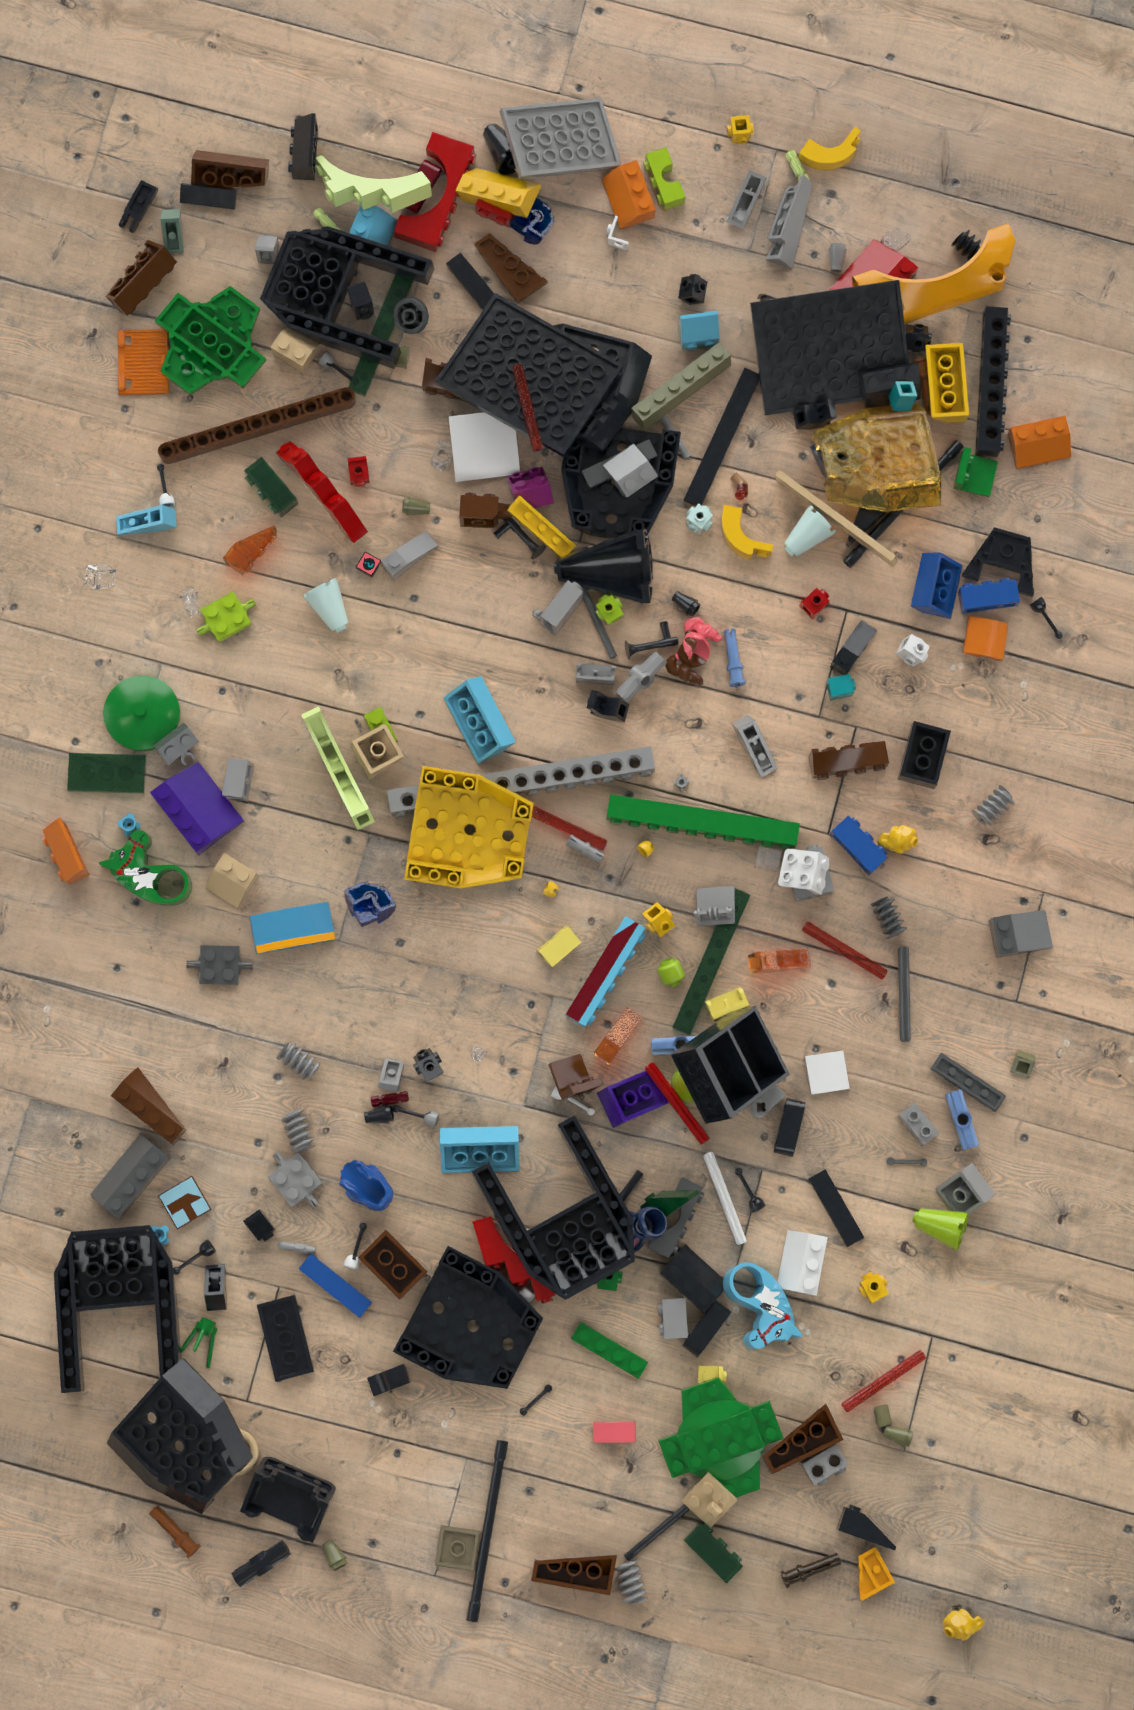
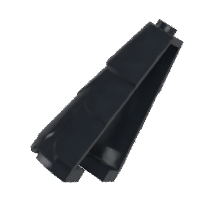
[554,529,653,603]

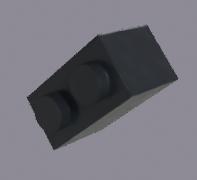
[347,281,374,320]

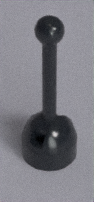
[1029,597,1063,639]
[735,1168,766,1213]
[173,1239,216,1275]

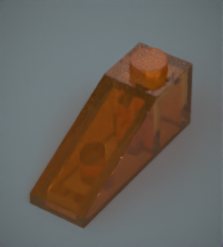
[593,1007,642,1065]

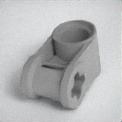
[750,1085,786,1118]

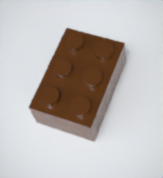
[358,1230,428,1300]

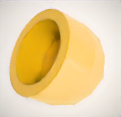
[637,840,654,857]
[543,880,559,897]

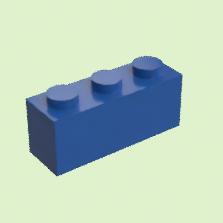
[958,578,1020,614]
[830,816,888,875]

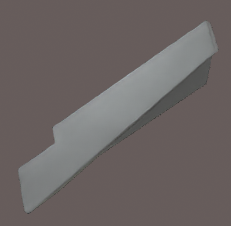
[766,175,812,268]

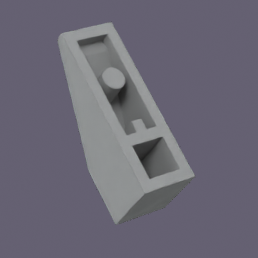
[381,531,438,581]
[732,715,778,778]

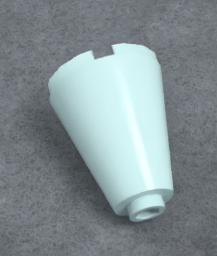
[784,505,836,557]
[303,578,349,633]

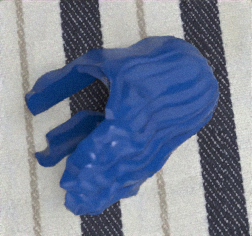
[339,1160,393,1211]

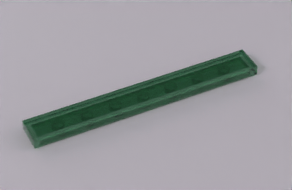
[348,275,414,397]
[672,888,750,1036]

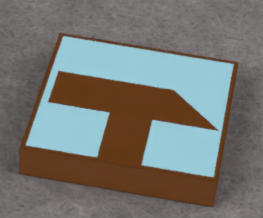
[158,1176,212,1230]

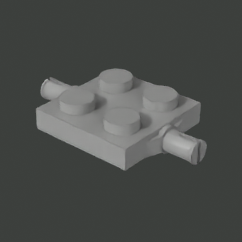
[268,1151,323,1208]

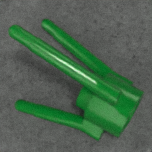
[181,1317,217,1368]

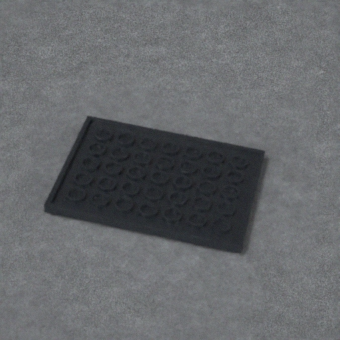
[750,280,909,416]
[435,293,623,457]

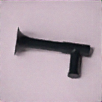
[493,518,546,560]
[625,621,679,660]

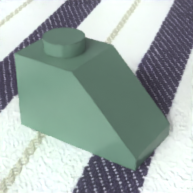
[160,209,184,253]

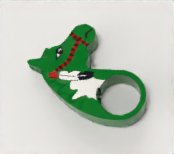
[99,830,192,906]

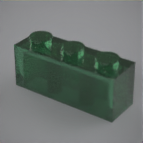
[244,457,298,517]
[683,1522,743,1584]

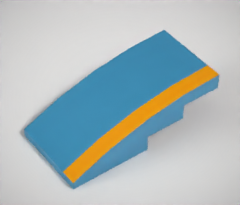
[249,902,335,954]

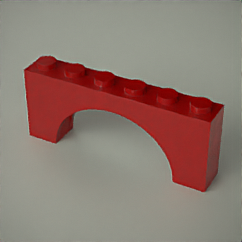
[394,132,477,252]

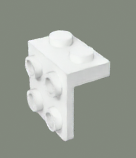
[778,849,829,895]

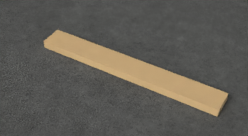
[775,470,897,567]

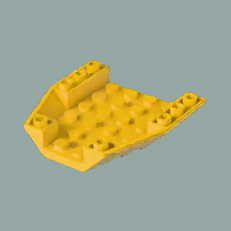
[404,766,534,888]

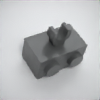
[153,723,199,766]

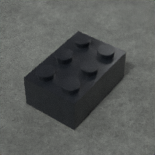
[897,721,951,789]

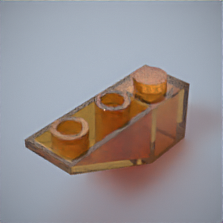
[223,526,277,576]
[748,948,811,974]

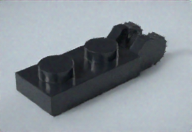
[119,180,158,233]

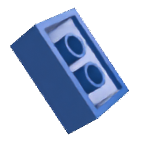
[911,552,963,619]

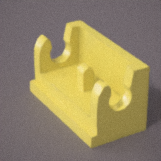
[536,926,582,967]
[705,987,749,1021]

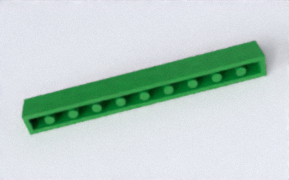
[606,794,800,850]

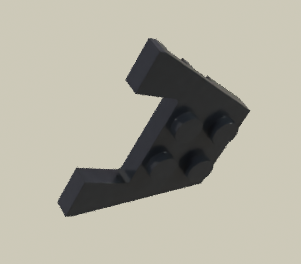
[961,527,1034,597]

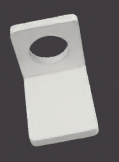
[606,216,629,251]

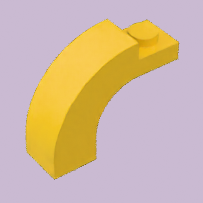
[798,127,861,170]
[721,505,774,560]

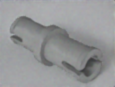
[566,835,605,864]

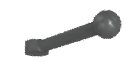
[886,1157,928,1166]

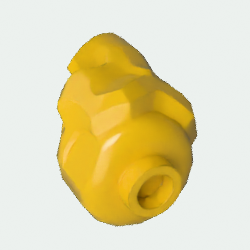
[877,824,918,854]
[943,1609,985,1641]

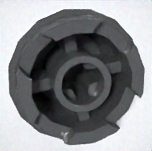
[393,297,429,334]

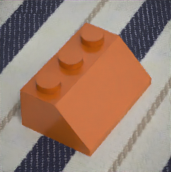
[602,160,656,230]
[1008,416,1071,469]
[42,817,89,885]

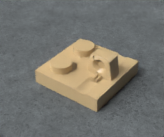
[681,1472,737,1528]

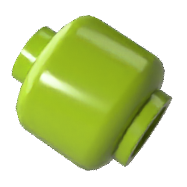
[657,957,685,988]

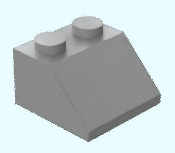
[603,444,658,497]
[936,1163,995,1214]

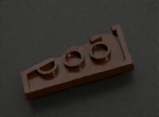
[474,233,548,304]

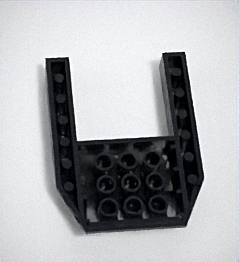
[260,226,435,369]
[472,1115,635,1300]
[54,1225,181,1393]

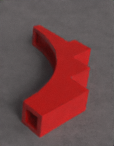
[276,441,368,543]
[472,1216,556,1304]

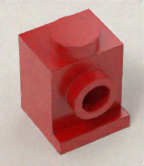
[347,456,370,487]
[799,588,830,620]

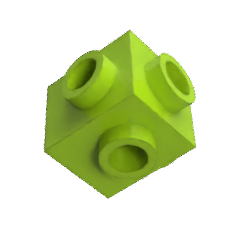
[595,595,624,626]

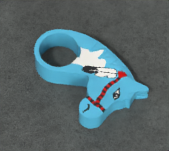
[723,1262,803,1350]

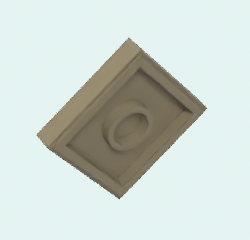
[435,1525,480,1572]

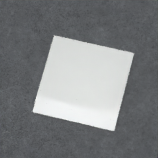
[449,412,520,482]

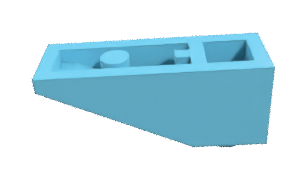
[116,505,177,535]

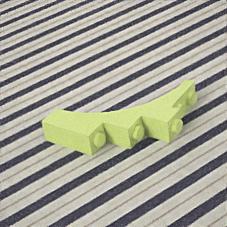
[315,155,432,213]
[302,706,375,830]

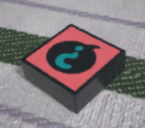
[356,551,381,578]

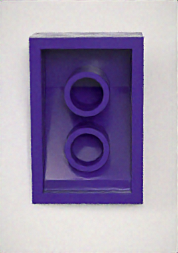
[597,1071,669,1128]

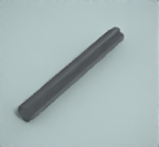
[898,947,911,1042]

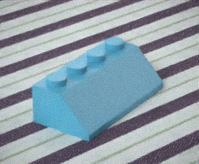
[444,676,516,764]
[440,1126,519,1173]

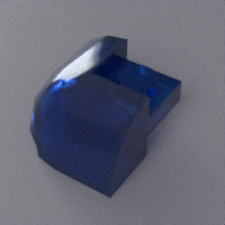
[509,197,555,245]
[344,881,396,927]

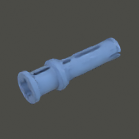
[724,628,746,687]

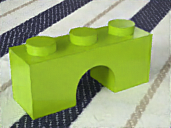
[643,147,686,211]

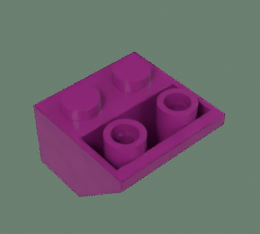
[507,467,554,508]

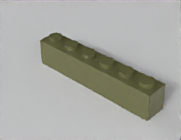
[631,343,731,431]

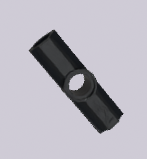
[231,1540,291,1587]

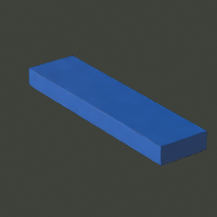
[299,1254,372,1318]

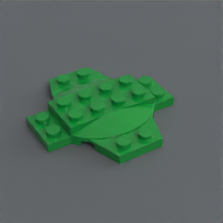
[155,286,267,396]
[658,1376,784,1498]

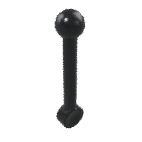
[520,1384,552,1416]

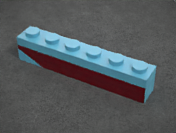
[565,916,646,1028]

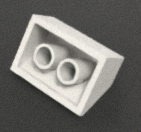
[777,1230,828,1296]

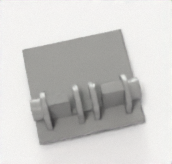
[694,886,735,926]

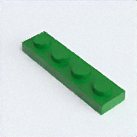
[571,1322,648,1379]

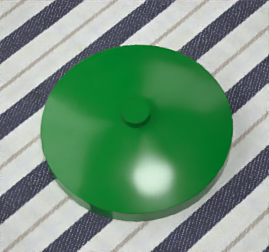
[103,675,180,751]

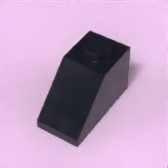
[243,1209,276,1242]

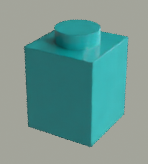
[889,381,917,411]
[826,674,856,701]

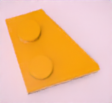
[858,1546,895,1601]

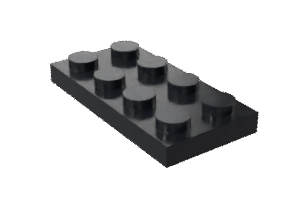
[257,1295,314,1382]

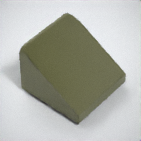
[396,347,409,369]
[1010,1050,1036,1078]
[873,1404,892,1427]

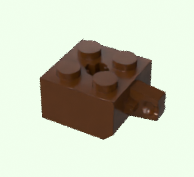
[459,492,512,529]

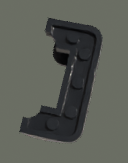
[240,1457,336,1543]

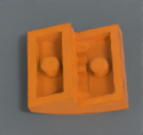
[963,616,1008,661]

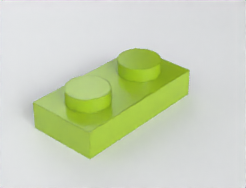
[364,707,398,742]

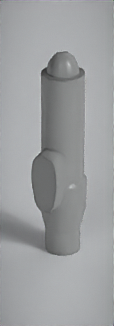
[277,1241,316,1253]

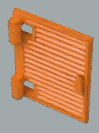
[118,329,169,395]

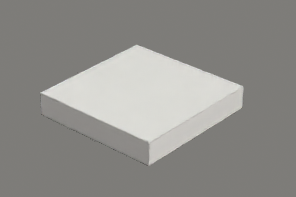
[805,1051,850,1095]

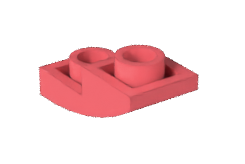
[593,1421,636,1443]

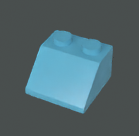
[349,206,398,246]
[679,311,720,351]

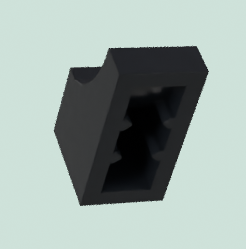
[204,1264,227,1311]
[367,1364,411,1396]

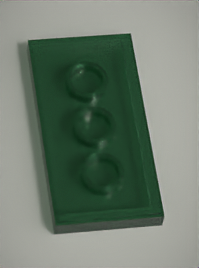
[67,753,146,794]

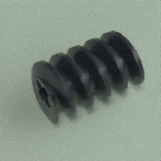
[951,230,981,261]

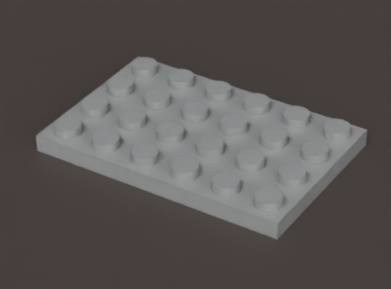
[499,98,621,179]

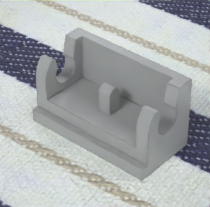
[576,663,615,685]
[222,758,254,801]

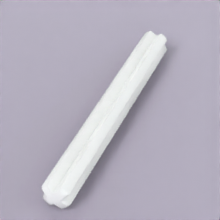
[703,1152,747,1245]

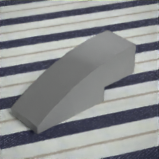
[726,170,767,229]

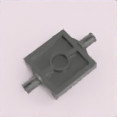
[186,945,253,985]

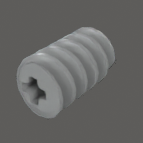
[972,785,1015,826]
[276,1042,320,1082]
[281,1109,316,1152]
[615,1560,648,1604]

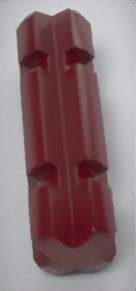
[371,1091,409,1107]

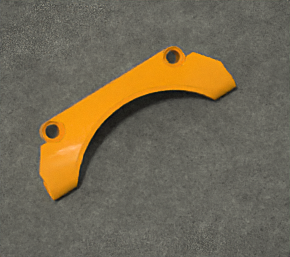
[852,224,1016,324]

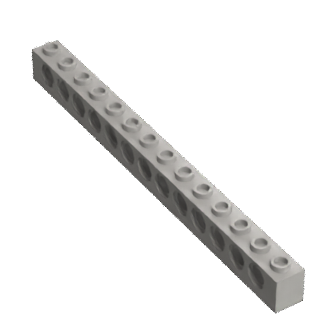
[387,746,655,818]

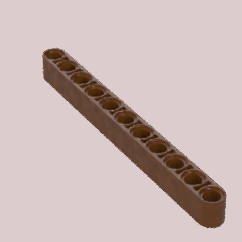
[158,387,356,464]

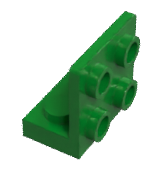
[953,447,998,497]

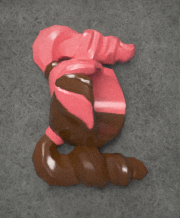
[665,617,723,686]

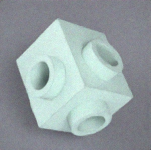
[686,504,713,535]

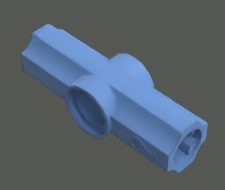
[651,1036,696,1056]
[945,1090,979,1150]

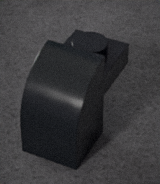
[793,399,837,430]
[586,690,630,722]

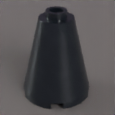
[483,124,516,175]

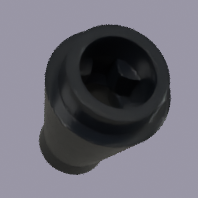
[672,591,701,616]
[364,1104,394,1124]

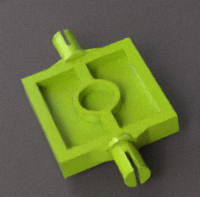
[196,592,256,643]

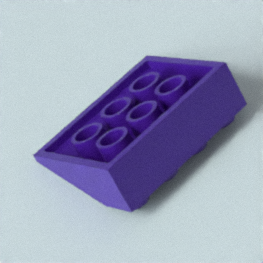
[150,762,244,856]

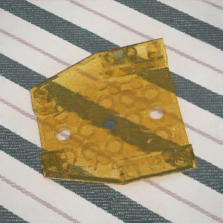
[813,403,942,512]

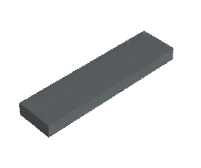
[581,440,657,489]
[930,1053,1006,1112]

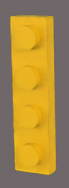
[506,496,576,558]

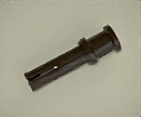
[780,1553,841,1588]

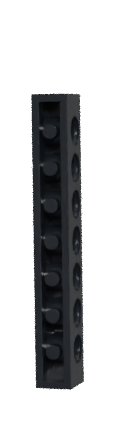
[975,306,1011,457]

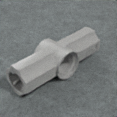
[615,651,667,703]

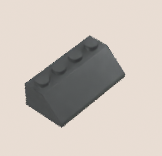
[90,1133,171,1219]

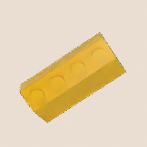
[456,168,541,218]
[925,343,969,423]

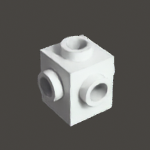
[896,634,930,667]

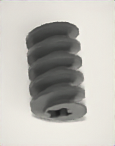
[870,897,907,939]

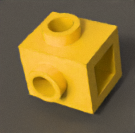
[727,115,754,144]
[642,902,675,938]
[858,1271,889,1303]

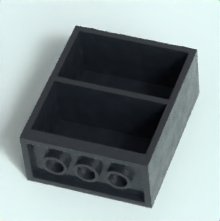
[671,1006,790,1124]

